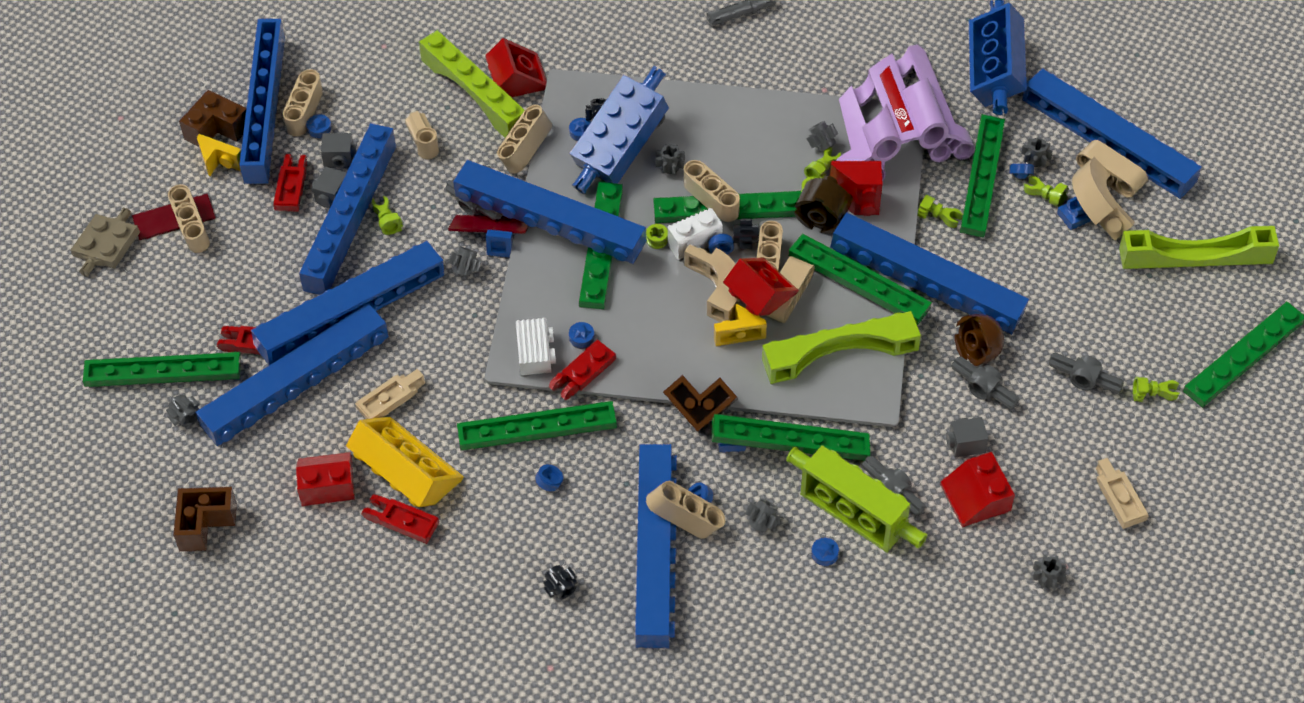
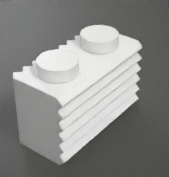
[668,208,723,260]
[516,318,556,375]

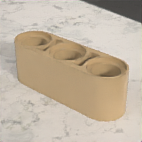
[283,69,323,136]
[497,105,552,174]
[1076,140,1148,198]
[684,160,740,222]
[168,184,210,253]
[757,221,783,271]
[765,256,815,323]
[646,481,725,539]

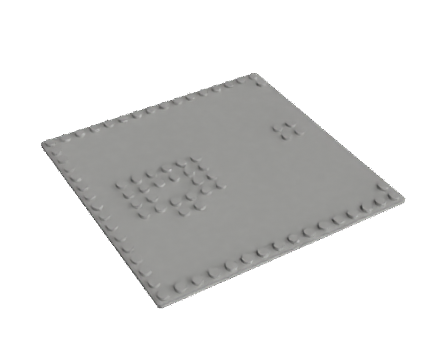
[484,69,923,427]

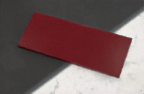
[132,193,216,241]
[448,215,529,234]

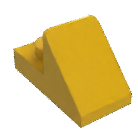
[197,134,241,176]
[714,304,767,346]

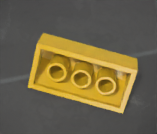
[346,417,464,508]

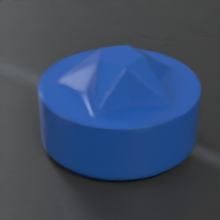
[306,114,331,138]
[569,118,591,141]
[1009,164,1034,179]
[708,234,734,255]
[569,322,595,348]
[535,464,564,491]
[688,482,713,503]
[811,538,839,566]

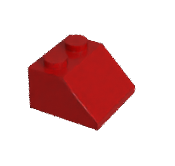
[485,38,547,97]
[830,161,883,216]
[723,258,799,316]
[296,452,355,506]
[940,452,1015,528]

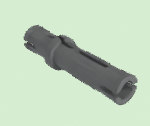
[706,0,776,27]

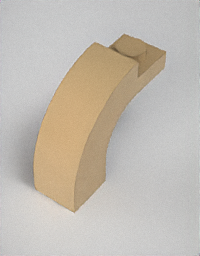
[1072,157,1135,240]
[684,244,741,322]

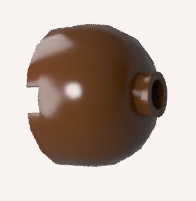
[954,314,1004,366]

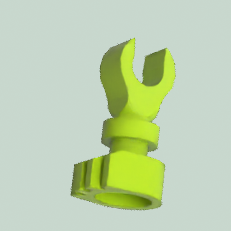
[804,147,841,179]
[1024,176,1069,207]
[917,194,963,228]
[372,196,403,235]
[1132,376,1180,402]

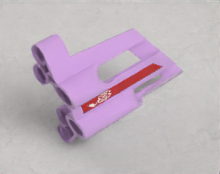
[836,45,975,181]

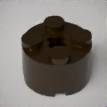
[794,176,853,234]

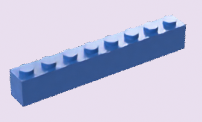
[239,19,285,184]
[1022,68,1202,199]
[299,123,396,295]
[453,160,647,264]
[830,212,1029,335]
[251,241,444,365]
[196,303,389,446]
[635,444,677,648]

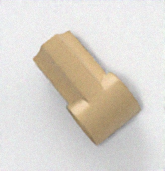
[405,111,439,159]

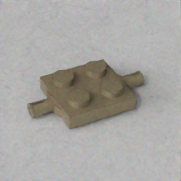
[70,207,140,277]

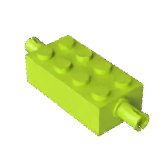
[786,446,928,553]

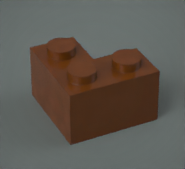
[179,90,247,147]
[663,375,738,433]
[173,487,237,552]

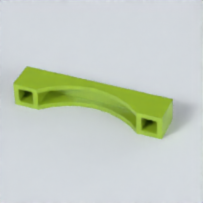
[419,30,525,138]
[1119,226,1279,269]
[762,311,921,384]

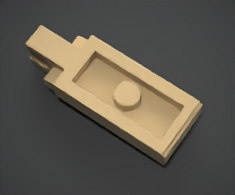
[355,369,425,419]
[1095,458,1149,529]

